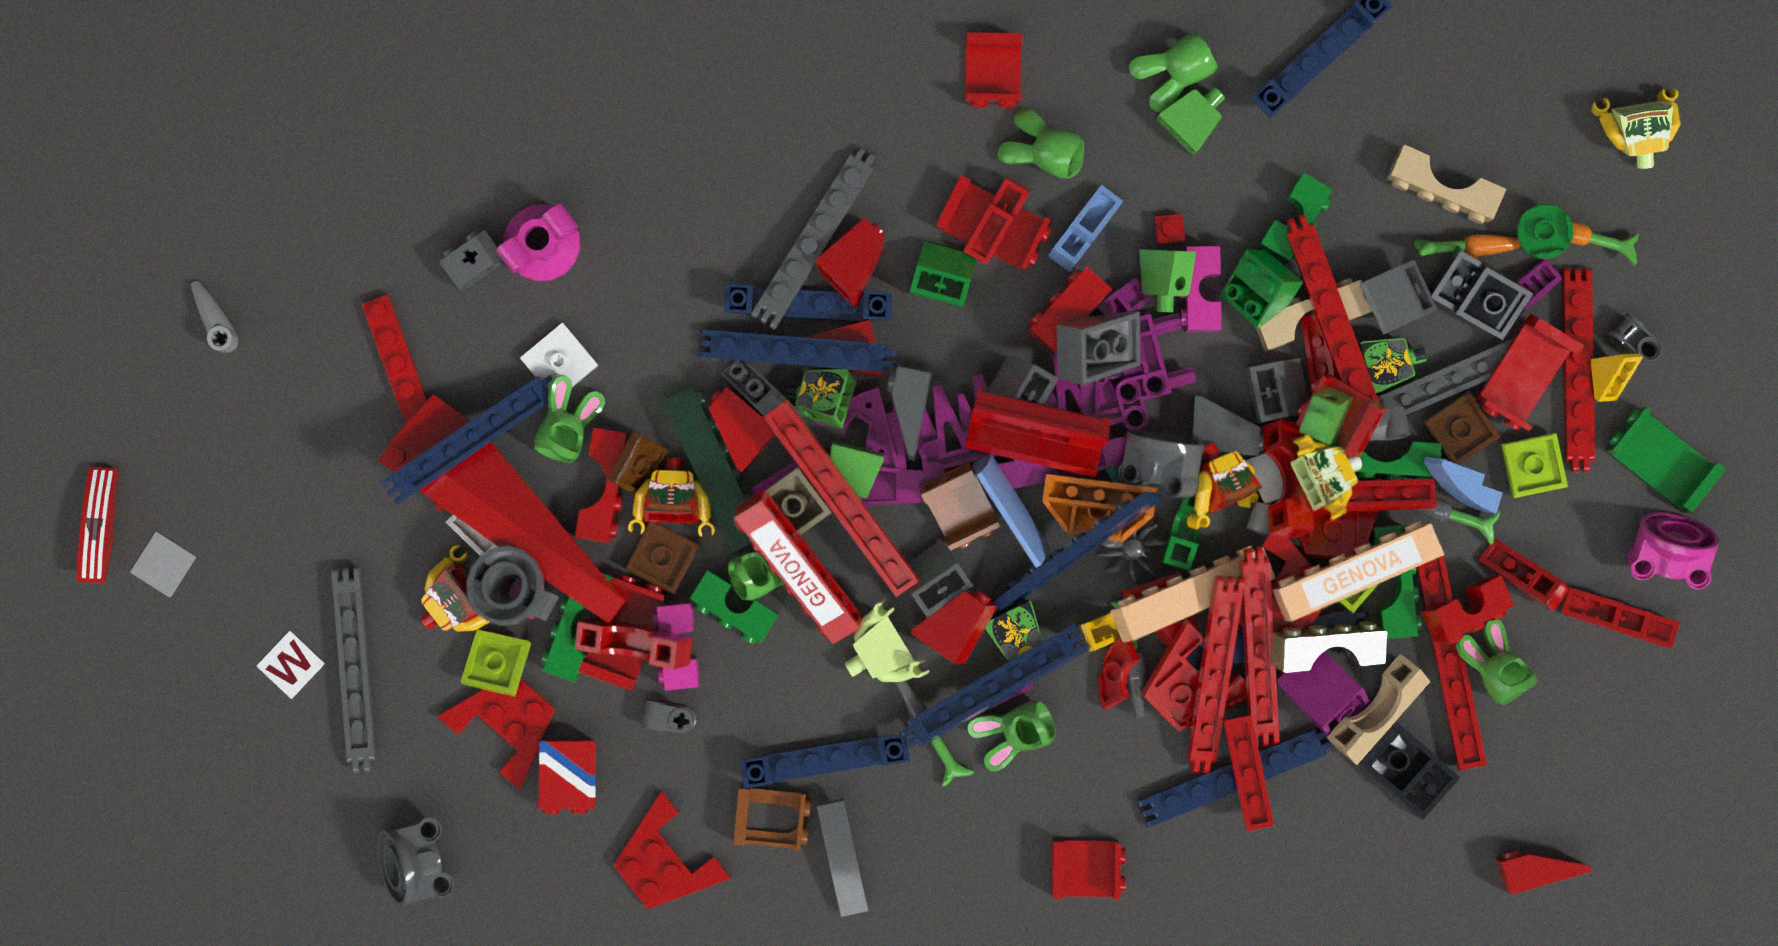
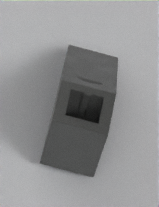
[721,360,803,417]

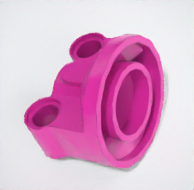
[496,203,581,281]
[1626,512,1719,589]

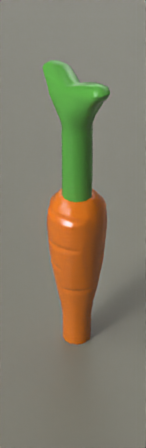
[1571,222,1638,266]
[1414,234,1522,257]

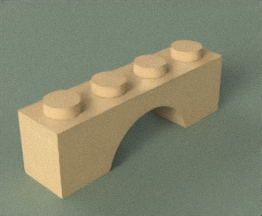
[1386,145,1506,224]
[1255,278,1372,352]
[1327,654,1430,765]

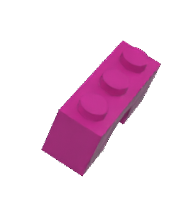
[1180,246,1222,332]
[653,602,700,690]

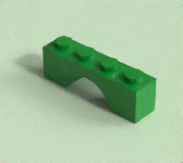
[1325,442,1441,480]
[1370,525,1421,639]
[541,572,614,682]

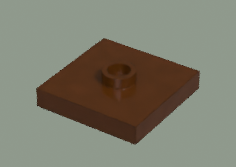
[1422,391,1501,465]
[607,431,669,494]
[625,522,700,594]

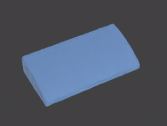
[972,453,1050,568]

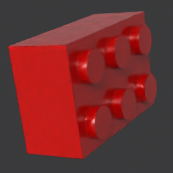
[1028,267,1112,356]

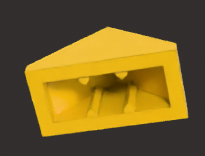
[1590,353,1643,402]
[1078,613,1120,652]

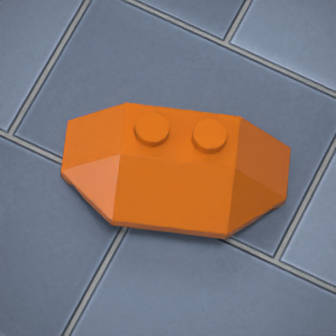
[1042,474,1157,542]

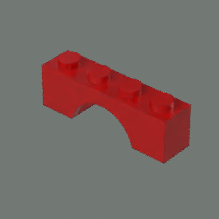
[1262,419,1314,538]
[575,428,629,544]
[575,618,693,670]

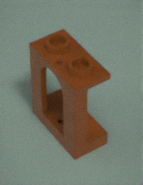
[733,786,811,851]

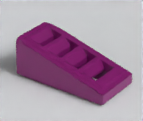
[1517,259,1563,314]

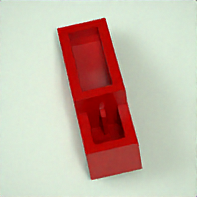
[964,176,1031,265]

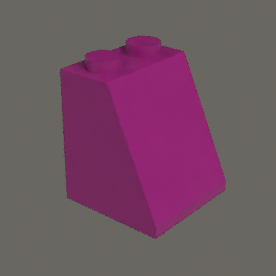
[1276,651,1370,736]

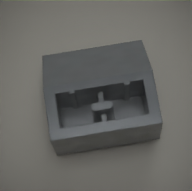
[1360,260,1438,334]
[987,355,1058,431]
[1245,358,1309,424]
[908,540,973,617]

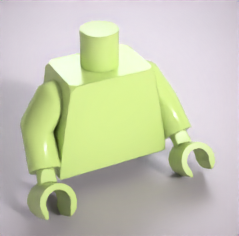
[844,598,929,682]

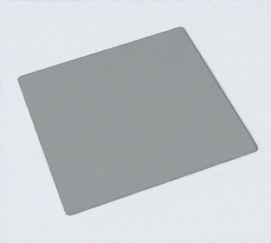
[130,532,196,598]

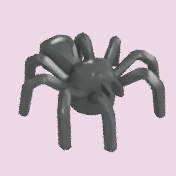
[1096,523,1167,584]

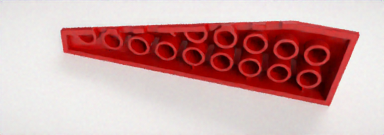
[378,394,626,623]

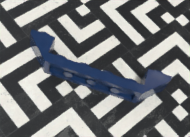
[1251,0,1393,118]
[724,284,892,322]
[740,734,910,788]

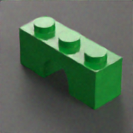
[1257,172,1333,264]
[1160,495,1208,571]
[690,570,780,645]

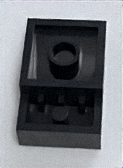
[1428,245,1534,340]
[1359,721,1460,821]

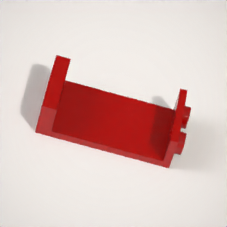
[936,175,1052,272]
[1476,314,1584,431]
[578,574,667,691]

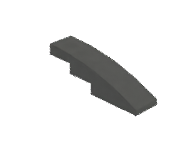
[816,798,868,917]

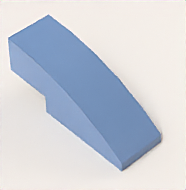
[1048,185,1123,272]
[1424,457,1502,514]

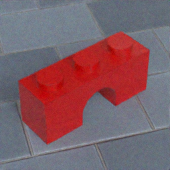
[1421,575,1515,645]

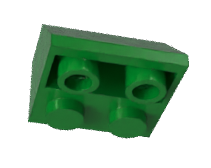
[910,241,977,310]
[1220,250,1303,328]

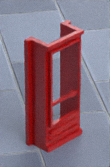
[964,388,1111,477]

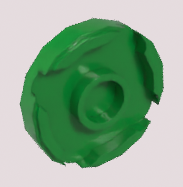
[1516,204,1574,259]

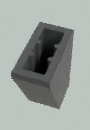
[1190,396,1264,457]

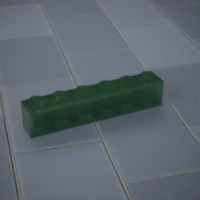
[662,387,752,553]

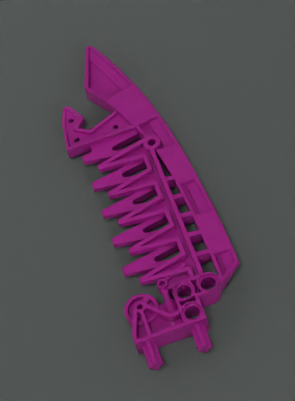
[752,313,1196,506]

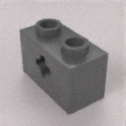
[439,230,504,292]

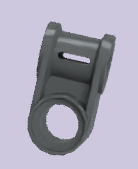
[1607,313,1663,364]
[641,699,697,733]

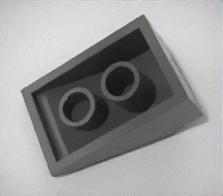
[1057,311,1140,385]
[888,367,931,461]

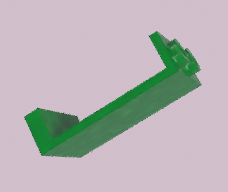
[1606,406,1726,513]

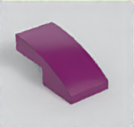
[1096,277,1153,315]

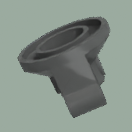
[1118,430,1204,497]
[467,546,560,625]
[377,817,454,907]

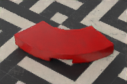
[1098,637,1139,710]

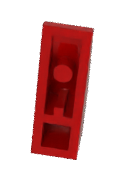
[1478,538,1569,613]
[1495,849,1592,895]

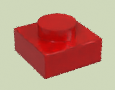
[1154,214,1185,245]

